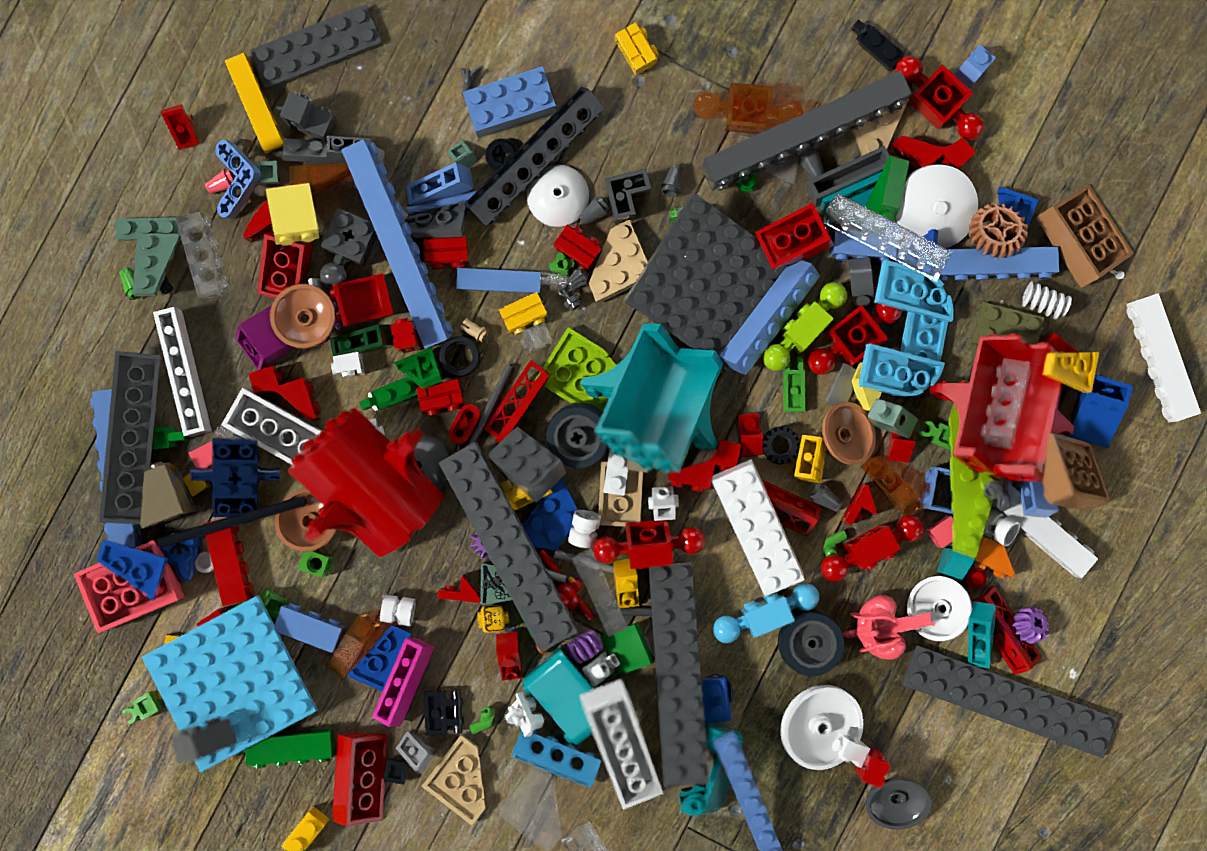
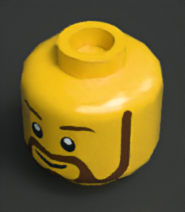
[478,604,509,633]

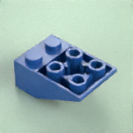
[1066,375,1133,448]

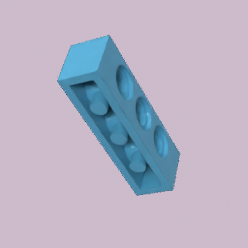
[511,729,602,788]

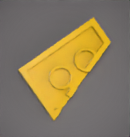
[1043,352,1099,393]

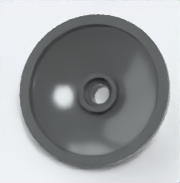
[414,435,450,490]
[865,777,931,830]

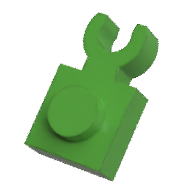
[919,421,951,451]
[122,690,163,724]

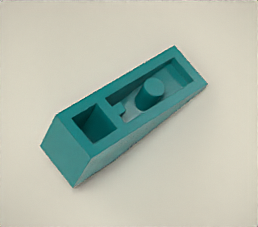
[968,601,996,669]

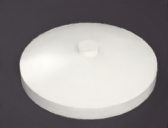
[895,165,978,250]
[781,685,863,770]

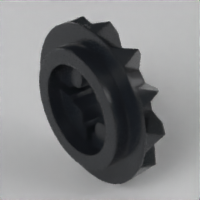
[485,138,518,171]

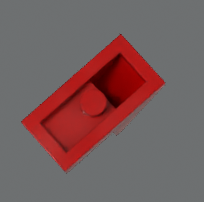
[161,104,199,150]
[737,413,763,457]
[887,419,916,463]
[841,484,877,525]
[437,574,481,603]

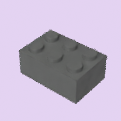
[487,426,566,503]

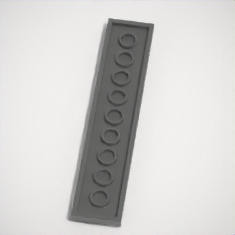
[439,442,579,652]
[901,645,1117,759]

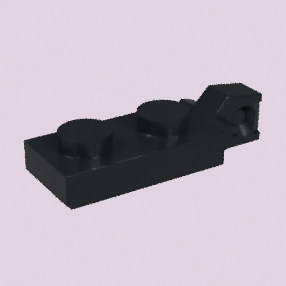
[851,19,905,71]

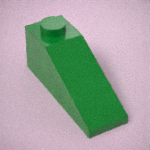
[862,155,909,227]

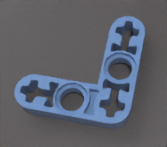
[215,140,261,219]

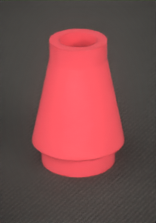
[205,169,236,194]

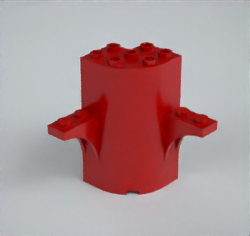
[929,333,1074,482]
[288,407,445,558]

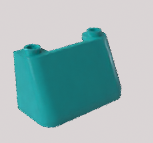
[522,646,595,745]
[678,723,744,816]

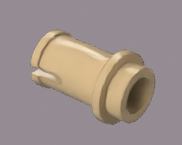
[460,318,488,342]

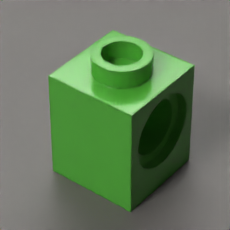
[298,550,334,578]

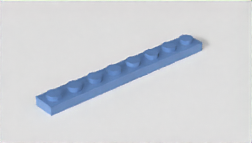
[713,732,783,851]

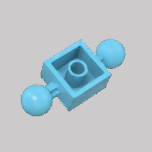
[713,583,819,643]

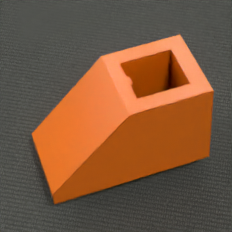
[973,536,1015,579]

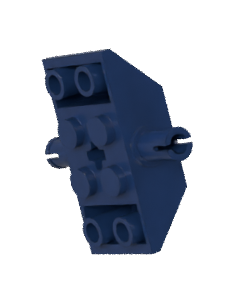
[190,438,280,517]

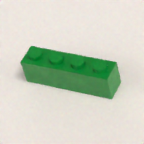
[245,728,336,769]

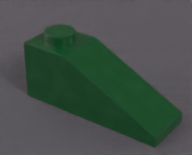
[330,324,395,356]

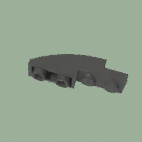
[283,136,370,167]

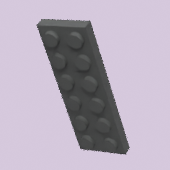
[250,4,383,90]

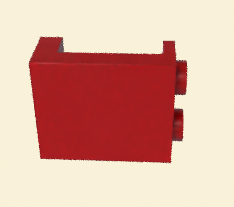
[329,273,393,327]

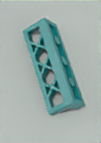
[820,172,882,225]

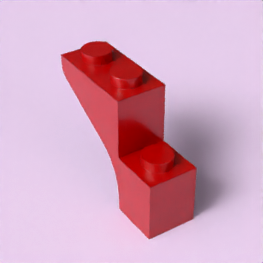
[892,135,976,172]
[248,366,321,421]
[667,440,741,493]

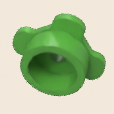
[549,253,574,278]

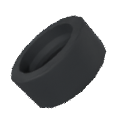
[439,336,480,377]

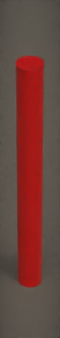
[538,549,595,622]

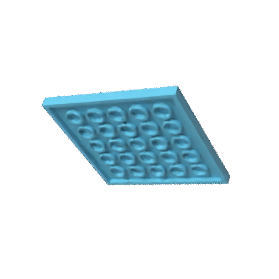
[142,595,318,772]

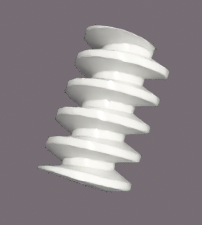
[1022,281,1072,320]

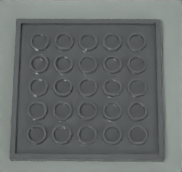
[623,193,787,371]

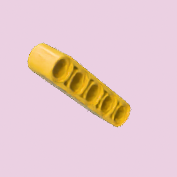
[225,52,284,153]

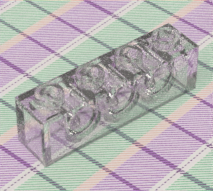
[176,211,230,302]
[981,358,1032,449]

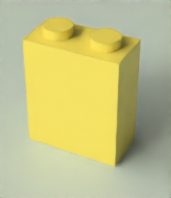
[266,183,319,245]

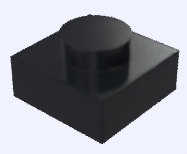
[383,758,409,785]

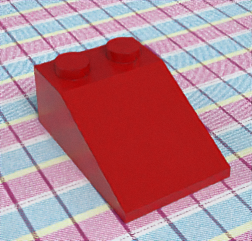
[755,202,835,270]
[257,229,314,299]

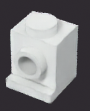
[331,352,365,377]
[832,733,870,768]

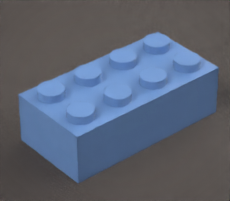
[463,66,556,138]

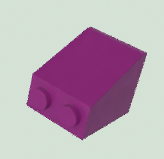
[235,305,294,370]

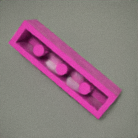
[372,638,435,727]

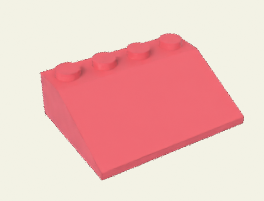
[74,540,186,633]

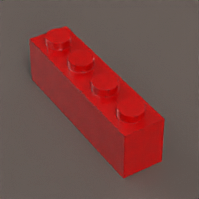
[203,517,254,607]

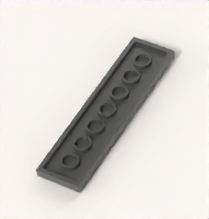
[99,351,160,525]

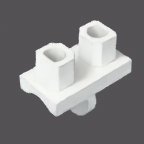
[582,652,620,688]
[505,692,544,737]

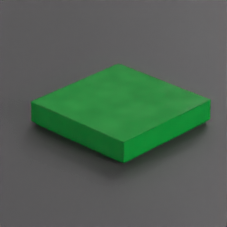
[601,623,654,676]

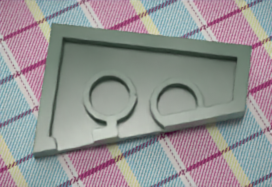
[132,233,182,296]

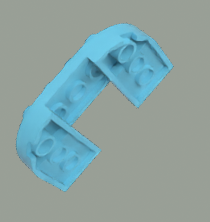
[858,260,954,396]

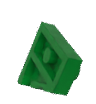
[394,347,442,389]

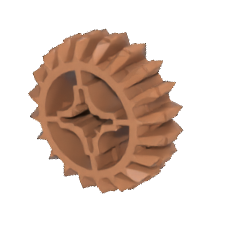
[968,202,1028,259]

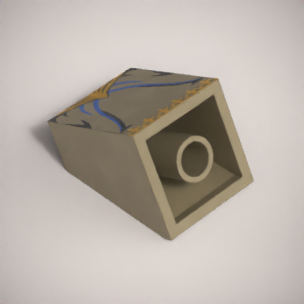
[141,462,196,528]

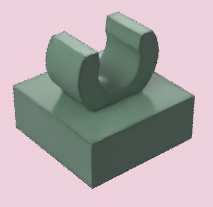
[256,161,280,185]

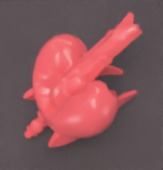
[843,595,935,660]

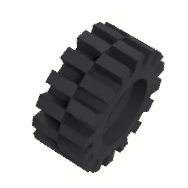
[763,426,801,464]

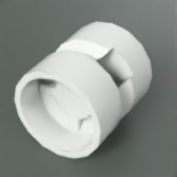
[983,508,1020,546]
[568,510,601,548]
[380,594,416,626]

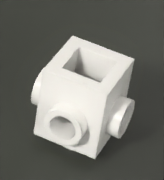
[648,486,679,521]

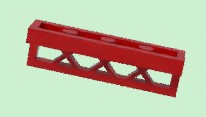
[484,360,552,443]
[761,479,821,537]
[971,586,1041,675]

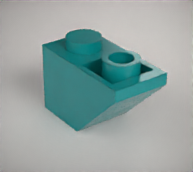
[936,546,976,580]

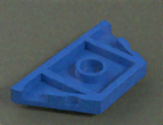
[522,478,578,550]

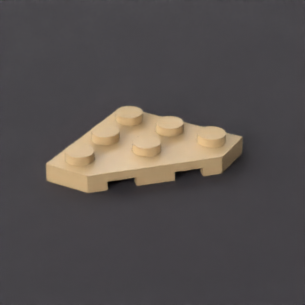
[853,98,909,156]
[589,220,648,304]
[421,733,486,825]

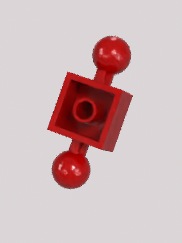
[895,56,984,140]
[808,303,902,375]
[821,515,924,582]
[593,520,705,569]

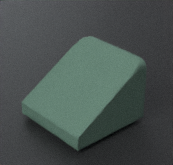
[446,140,477,168]

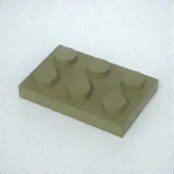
[971,302,1044,345]

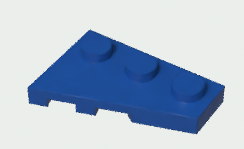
[96,539,168,600]
[347,625,412,692]

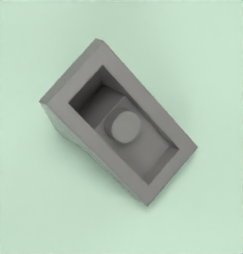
[396,731,434,774]

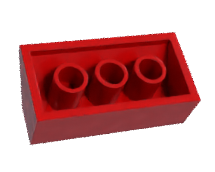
[332,732,388,826]

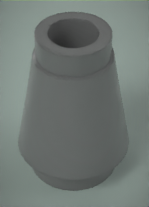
[800,150,825,179]
[661,164,683,197]
[579,196,610,226]
[810,483,843,512]

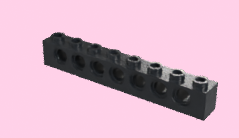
[463,87,604,226]

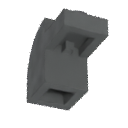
[848,257,874,308]

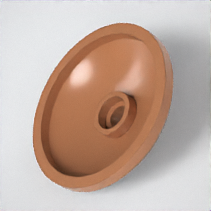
[270,284,335,348]
[822,402,876,465]
[275,489,337,552]

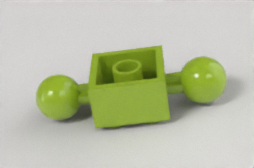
[762,282,847,371]

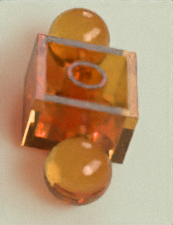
[693,83,803,134]

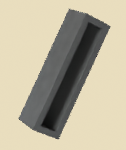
[806,146,890,207]

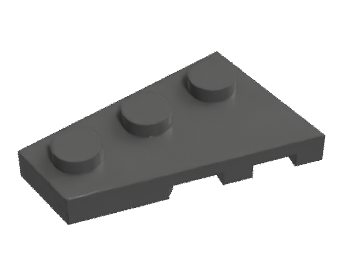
[404,200,468,239]

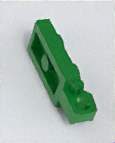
[359,377,418,411]
[152,427,188,450]

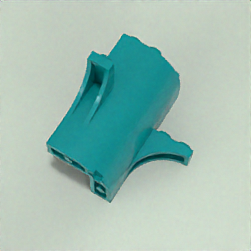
[580,323,724,472]

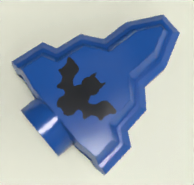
[160,533,202,583]

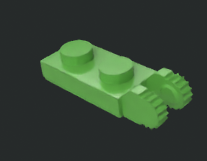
[783,354,805,412]

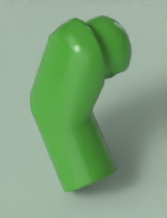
[823,530,848,557]
[469,706,495,735]

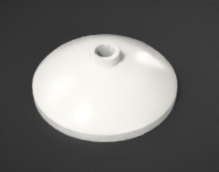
[527,165,589,227]
[907,576,972,641]

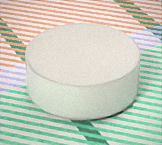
[194,552,214,573]

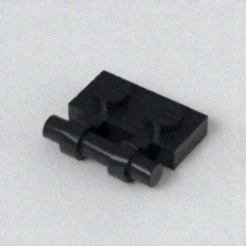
[424,689,464,736]

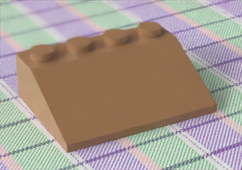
[1035,184,1134,288]
[1043,433,1110,511]

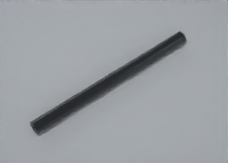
[157,495,307,548]

